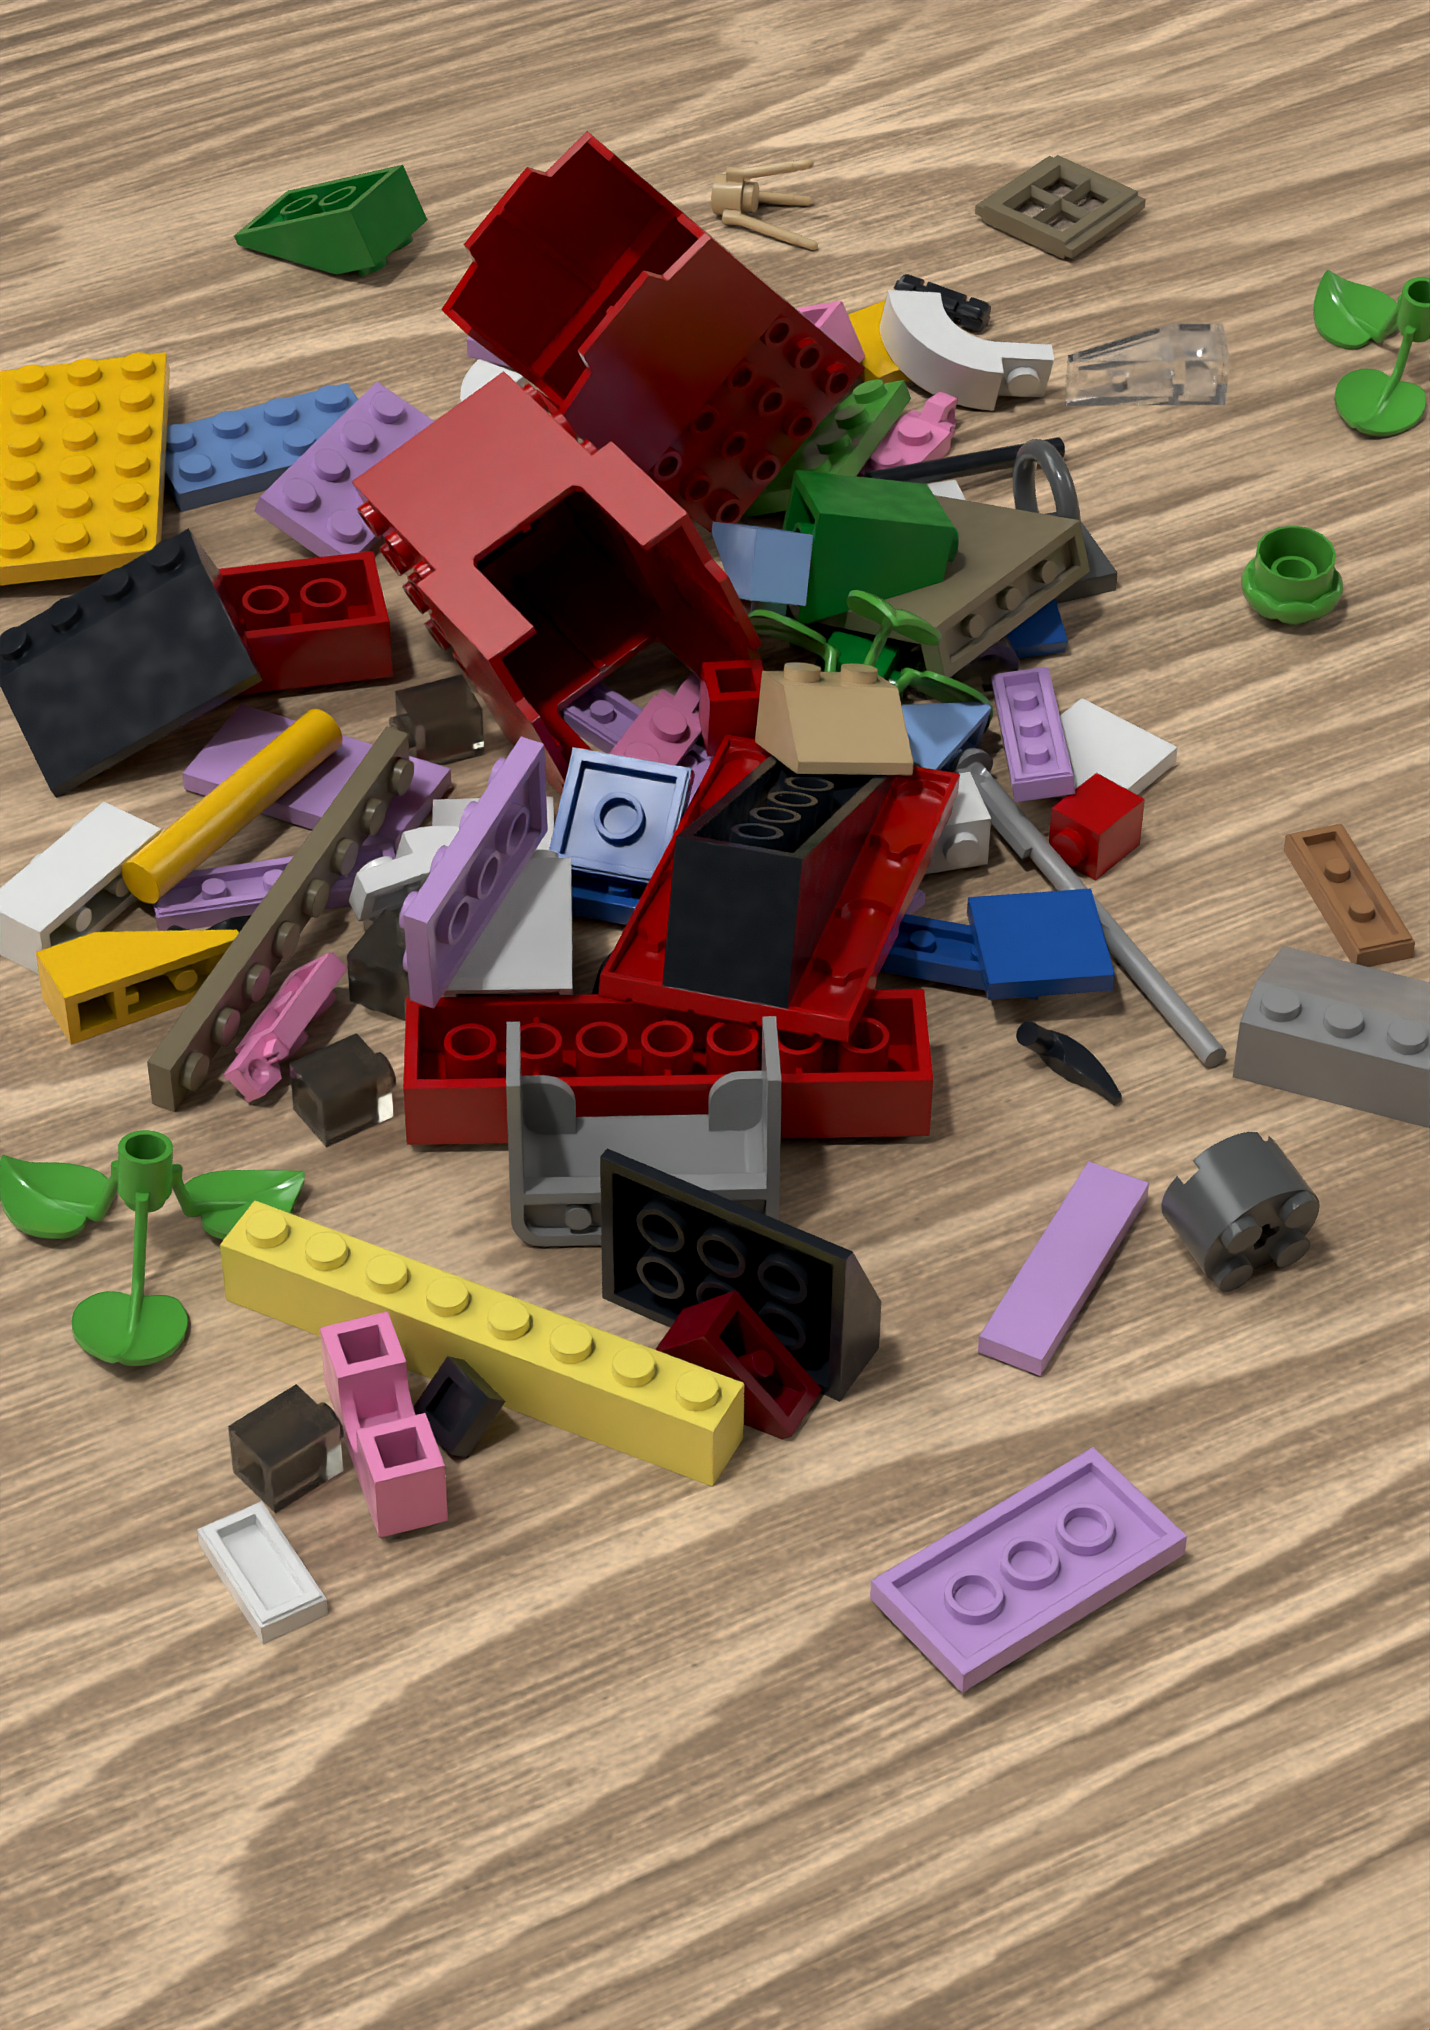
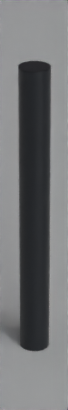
[864,437,1065,484]

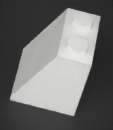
[443,850,573,997]

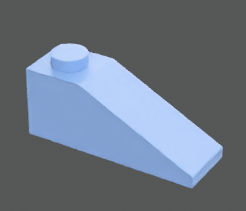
[712,522,813,615]

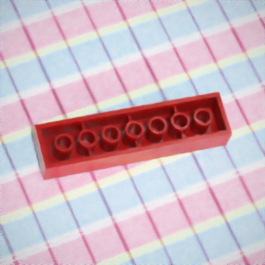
[403,989,933,1145]

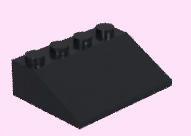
[0,528,263,798]
[600,1148,882,1402]

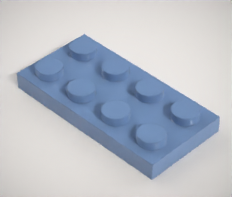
[164,383,358,512]

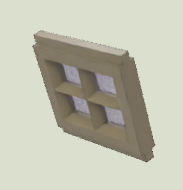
[975,155,1146,259]

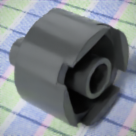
[1161,1132,1320,1292]

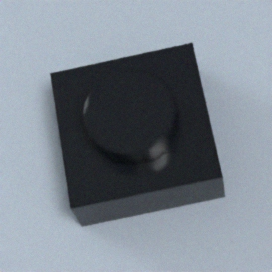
[413,1356,506,1457]

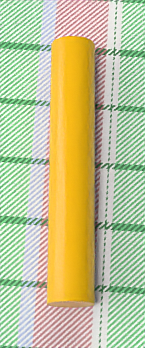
[121,709,343,904]

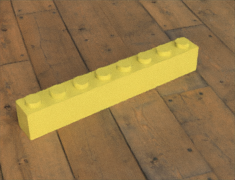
[220,1200,744,1487]

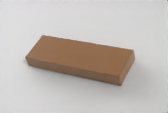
[1284,824,1415,967]

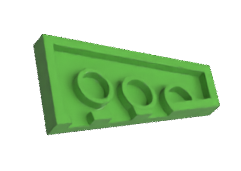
[741,379,911,518]

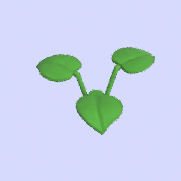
[1313,270,1430,436]
[748,590,993,734]
[0,1130,305,1366]

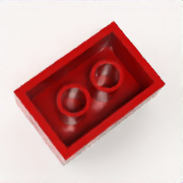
[218,551,393,696]

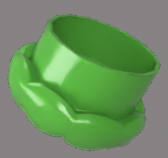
[1241,526,1343,625]

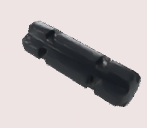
[894,274,991,332]

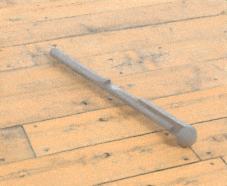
[950,748,1226,1068]

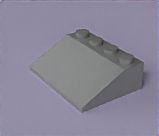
[1233,946,1430,1128]

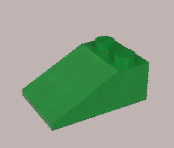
[234,165,428,275]

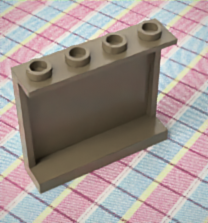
[784,495,1090,678]

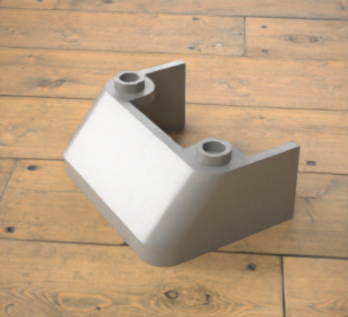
[506,1016,781,1247]

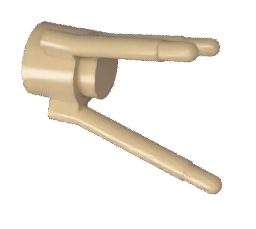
[711,159,818,251]

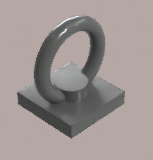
[1013,439,1118,604]

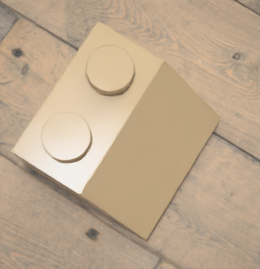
[755,662,914,775]

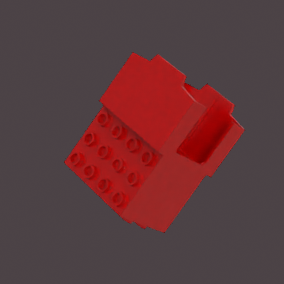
[441,131,865,533]
[352,371,766,796]

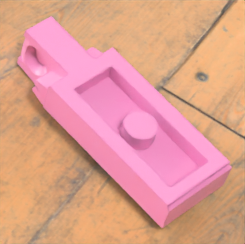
[857,391,958,477]
[609,672,702,766]
[223,952,348,1103]

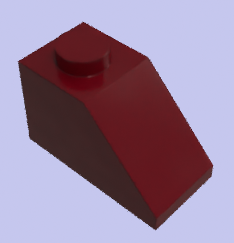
[655,1290,822,1440]

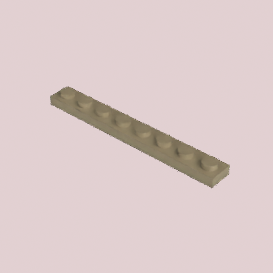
[147,726,414,1112]

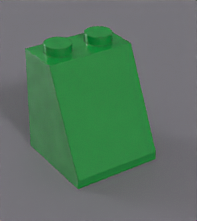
[782,470,959,623]

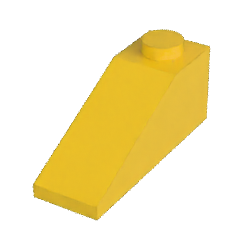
[36,930,239,1045]

